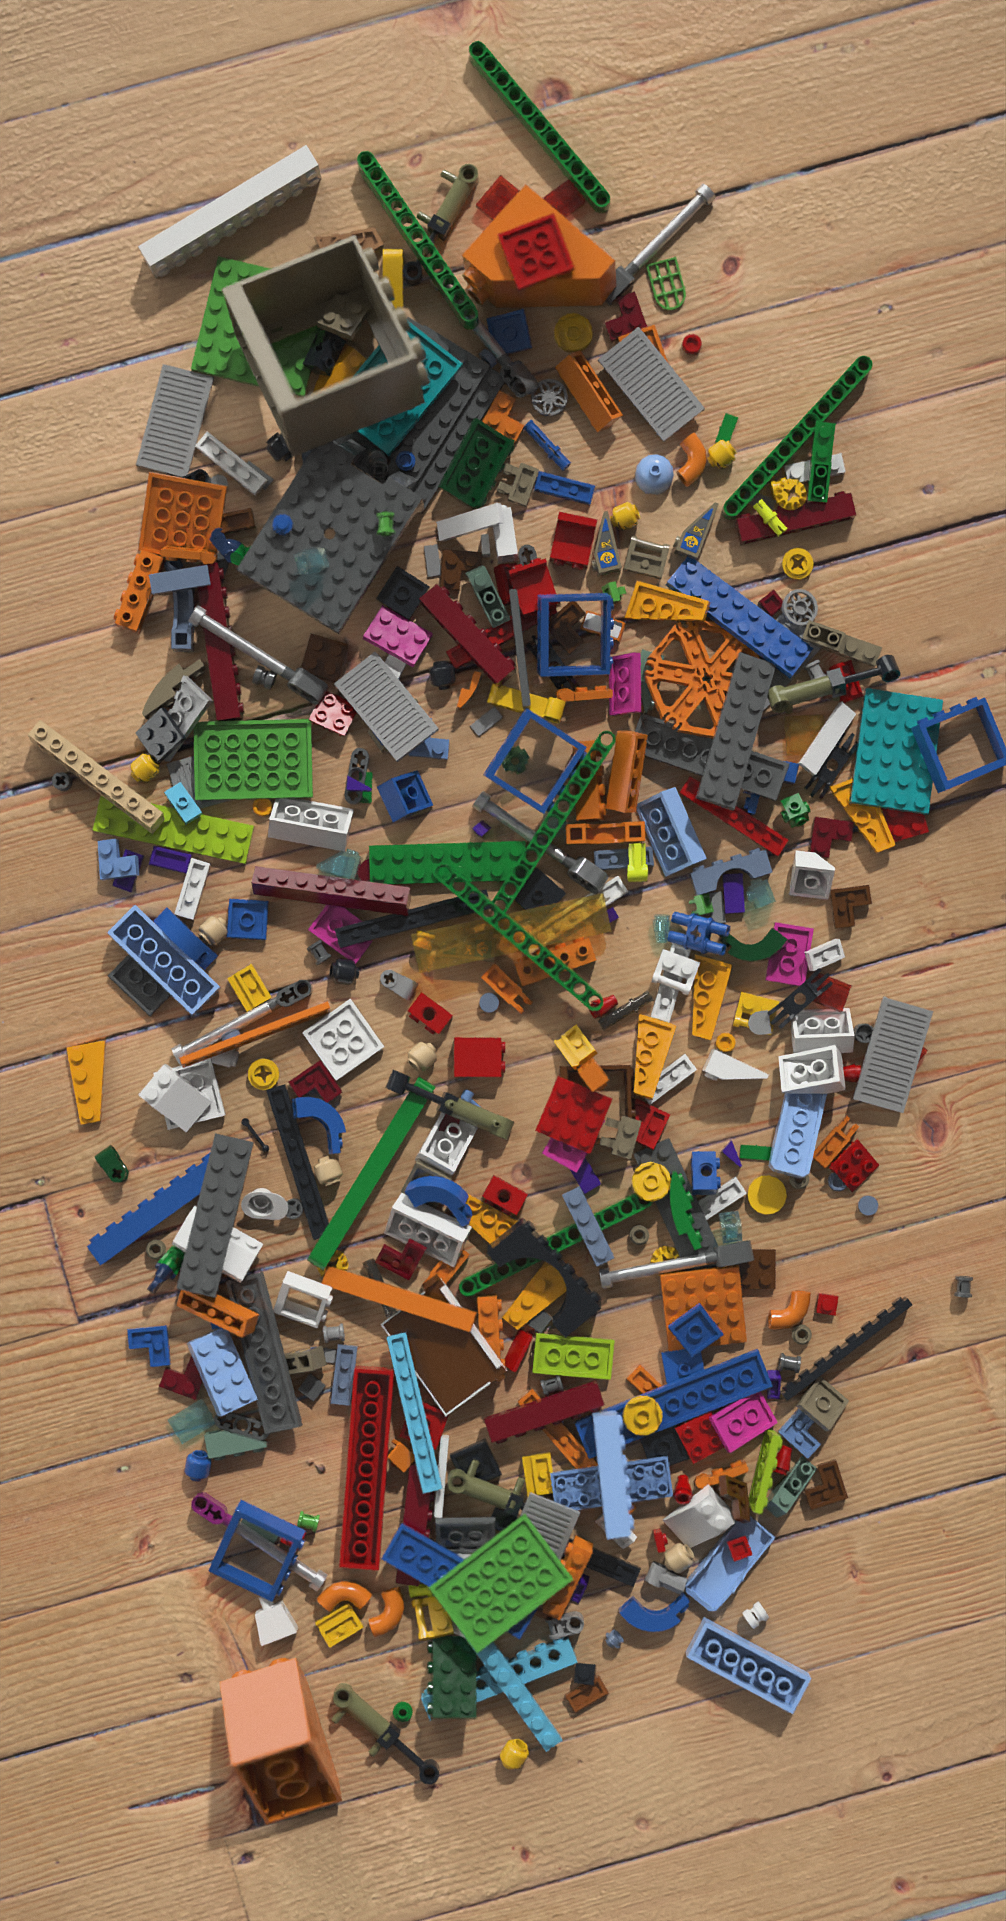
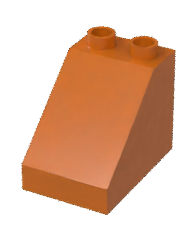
[462,185,617,308]
[220,1658,342,1825]

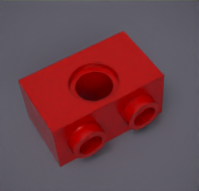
[407,992,453,1035]
[482,1175,528,1216]

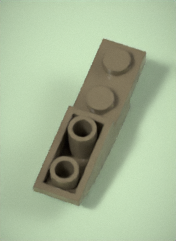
[802,620,882,667]
[142,659,206,719]

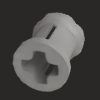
[803,659,827,680]
[323,1324,345,1344]

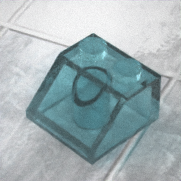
[316,849,363,880]

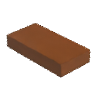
[221,508,256,535]
[565,1675,609,1713]

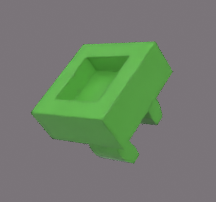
[602,581,626,605]
[689,893,714,915]

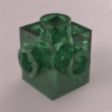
[501,745,530,775]

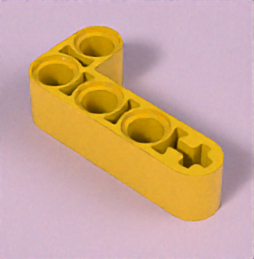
[383,249,404,309]
[487,683,566,724]

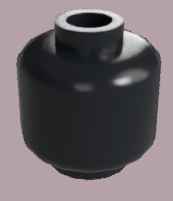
[266,432,292,462]
[429,660,456,690]
[330,958,359,985]

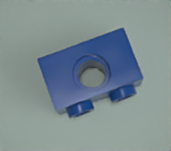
[691,1151,721,1195]

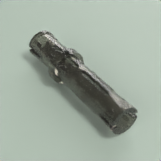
[597,990,654,1031]
[362,1258,398,1318]

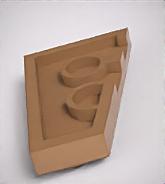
[314,227,384,252]

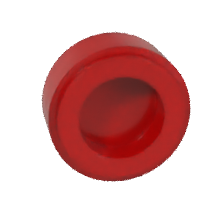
[682,334,702,355]

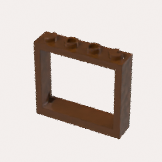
[559,1065,636,1145]

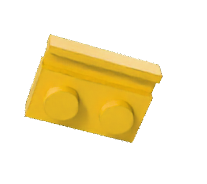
[227,964,272,1012]
[554,1024,598,1070]
[522,1452,553,1496]
[315,1602,364,1648]

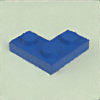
[127,1325,171,1367]

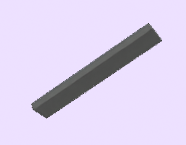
[509,589,531,709]

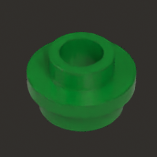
[393,1701,413,1722]

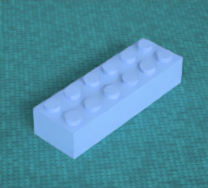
[107,905,221,1017]
[592,1410,634,1539]
[686,1617,811,1714]

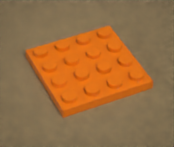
[138,472,228,564]
[660,1265,747,1351]

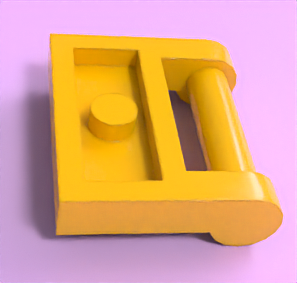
[733,992,779,1036]
[411,1596,454,1641]

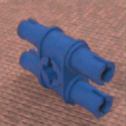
[667,912,731,956]

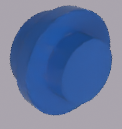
[396,451,416,471]
[273,514,293,535]

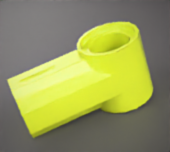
[627,843,648,882]

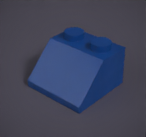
[377,770,433,822]

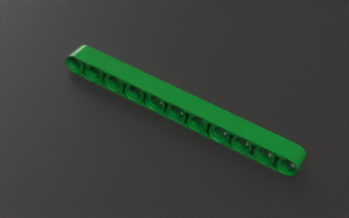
[469,41,610,213]
[357,151,479,330]
[722,355,873,520]
[491,731,615,914]
[435,863,603,1011]
[307,1077,436,1271]
[459,1193,653,1296]

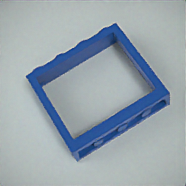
[537,593,614,677]
[911,697,1006,793]
[483,708,587,814]
[208,1500,305,1602]

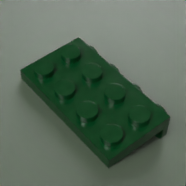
[438,418,515,509]
[427,1636,476,1720]

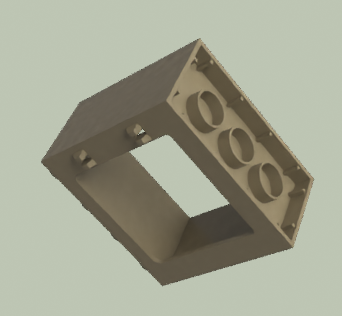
[222,235,430,457]

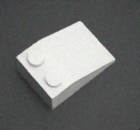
[778,1045,845,1094]
[702,1049,769,1081]
[139,1064,212,1132]
[415,1112,478,1176]
[663,1484,735,1548]

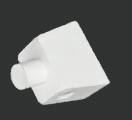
[255,1597,298,1646]

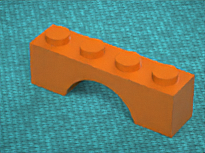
[565,821,645,846]

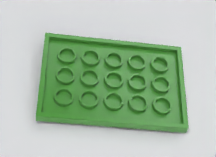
[193,719,313,801]
[429,1514,573,1653]

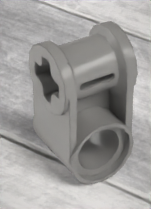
[380,970,418,1001]
[545,1611,584,1640]

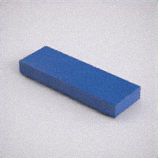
[534,471,595,506]

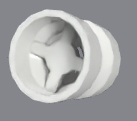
[742,1601,770,1629]

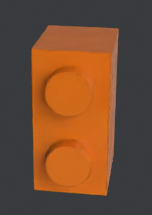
[577,1057,609,1092]

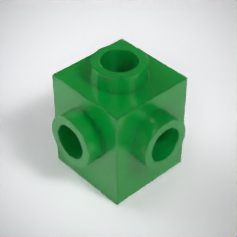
[780,793,811,828]

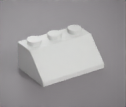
[791,1008,854,1053]

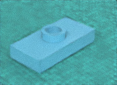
[164,782,202,825]

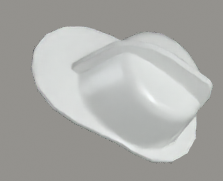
[241,1188,288,1220]

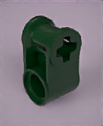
[94,1145,129,1183]

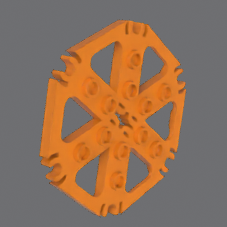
[644,621,760,739]

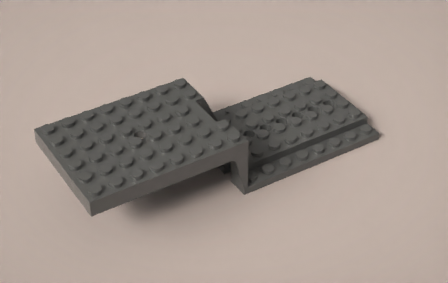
[237,317,505,634]

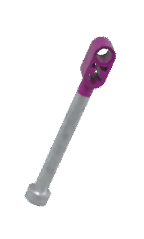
[191,1492,328,1591]

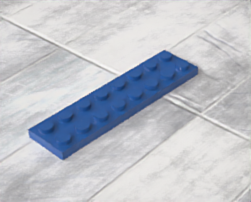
[666,557,814,679]
[382,1523,539,1639]

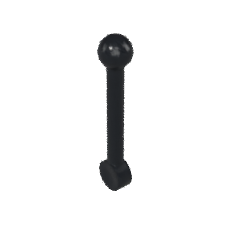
[241,1118,269,1152]

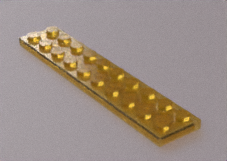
[411,893,612,973]

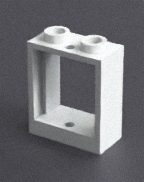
[493,505,518,564]
[273,1271,333,1328]

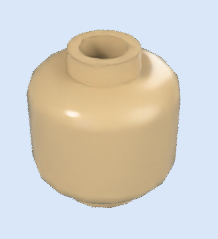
[198,916,228,945]
[408,1042,437,1071]
[314,1156,343,1186]
[664,1543,694,1573]

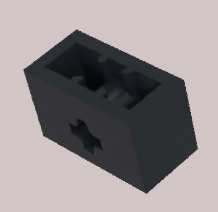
[302,330,346,376]

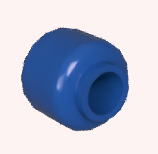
[185,1450,212,1482]

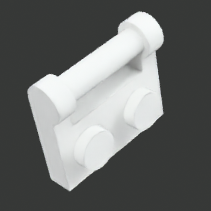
[651,949,700,996]

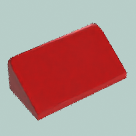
[493,563,517,605]
[829,660,864,703]
[504,1329,533,1372]

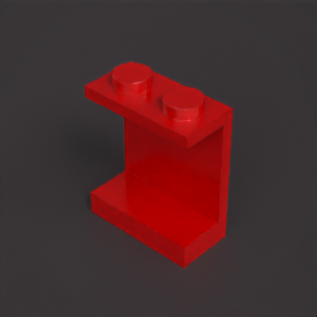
[549,512,597,570]
[508,558,561,619]
[454,1037,505,1077]

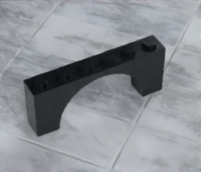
[487,1217,602,1338]

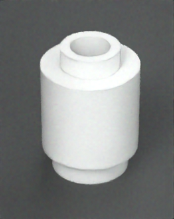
[211,1049,239,1068]

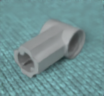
[645,1561,687,1595]

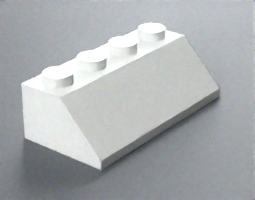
[268,798,354,852]
[384,1193,472,1267]
[172,1206,263,1283]

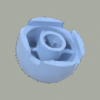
[635,454,674,494]

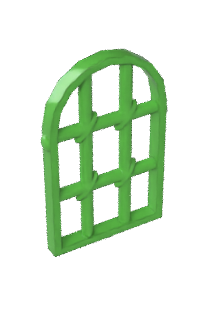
[646,257,686,311]

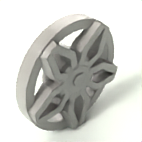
[531,379,568,416]
[781,589,818,626]

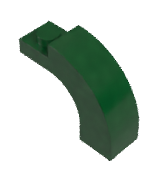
[717,928,790,962]

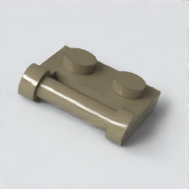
[624,536,670,579]

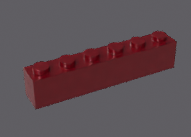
[735,491,856,545]
[419,583,516,688]
[484,1380,605,1444]
[395,1462,435,1587]

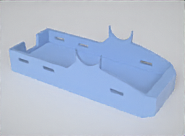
[768,1093,827,1179]
[685,1516,775,1611]

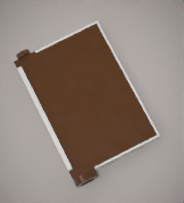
[380,1274,507,1416]

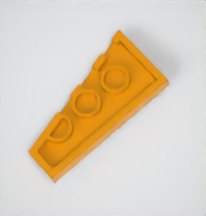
[624,581,711,621]
[829,778,896,854]
[692,955,733,1041]
[634,1014,676,1100]
[66,1040,106,1125]
[466,1193,517,1244]
[502,1262,567,1330]

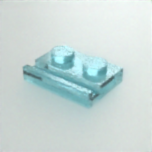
[168,1398,215,1444]

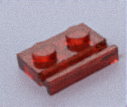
[542,179,586,218]
[805,973,852,1013]

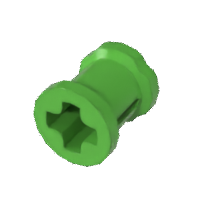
[377,512,395,536]
[297,1511,320,1533]

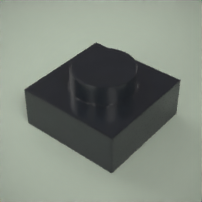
[574,1663,596,1686]

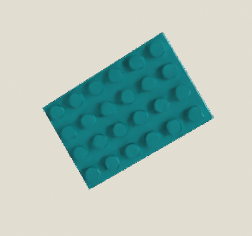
[352,321,463,456]
[850,688,943,815]

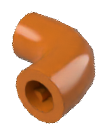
[676,432,707,487]
[768,1290,811,1330]
[317,1581,372,1612]
[369,1586,404,1638]

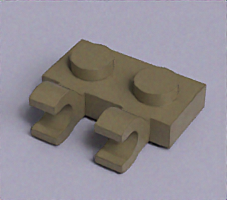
[497,463,539,507]
[599,1116,642,1159]

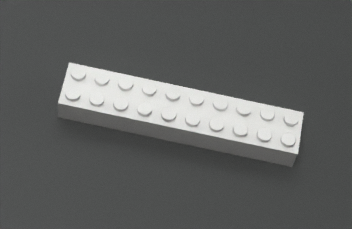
[138,145,321,278]

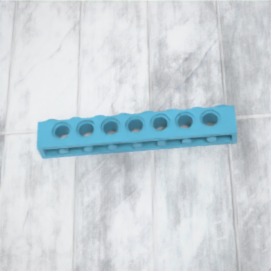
[421,1636,578,1721]

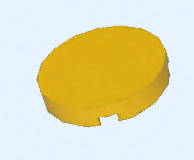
[554,313,593,353]
[631,1162,671,1202]
[747,1175,787,1215]
[623,1396,662,1436]

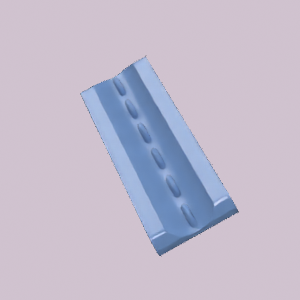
[550,1456,673,1510]

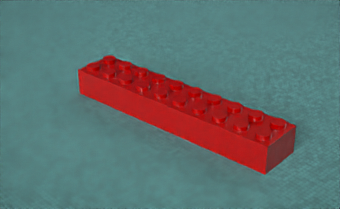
[339,1365,395,1570]

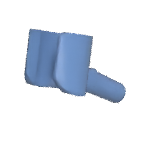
[461,1090,482,1108]

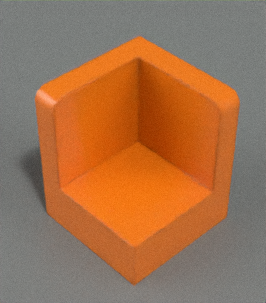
[388,1439,415,1473]

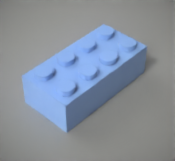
[186,1328,257,1416]

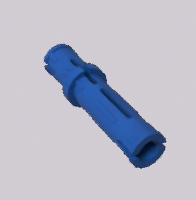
[523,420,571,471]

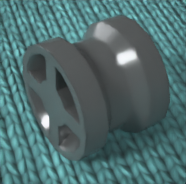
[286,1198,304,1219]

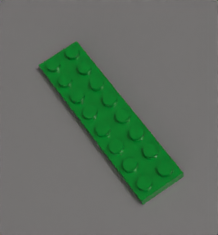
[369,841,527,885]

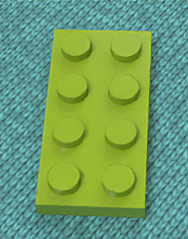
[532,1333,615,1380]
[748,1428,782,1514]

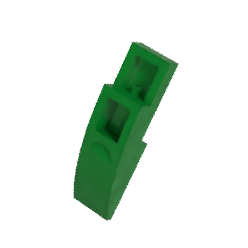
[807,421,836,503]
[670,1170,703,1250]

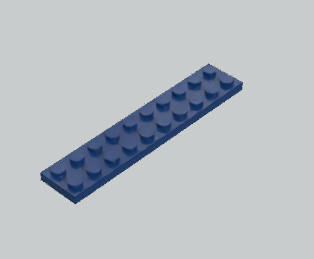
[574,1348,773,1459]

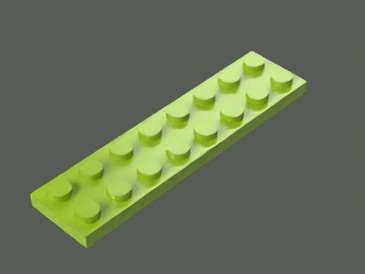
[93,795,255,864]

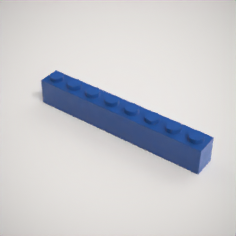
[87,1153,210,1266]

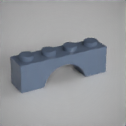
[171,570,195,652]
[689,848,772,896]
[562,1186,615,1267]

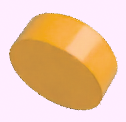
[253,799,273,817]
[715,1033,736,1052]

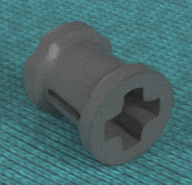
[52,772,73,791]
[307,940,331,965]
[954,1276,973,1298]
[778,1353,801,1373]
[540,1375,564,1397]

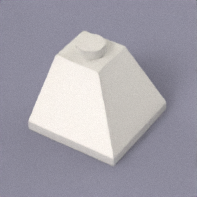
[789,850,835,900]

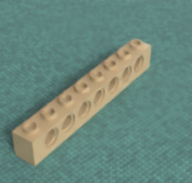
[28,720,165,834]

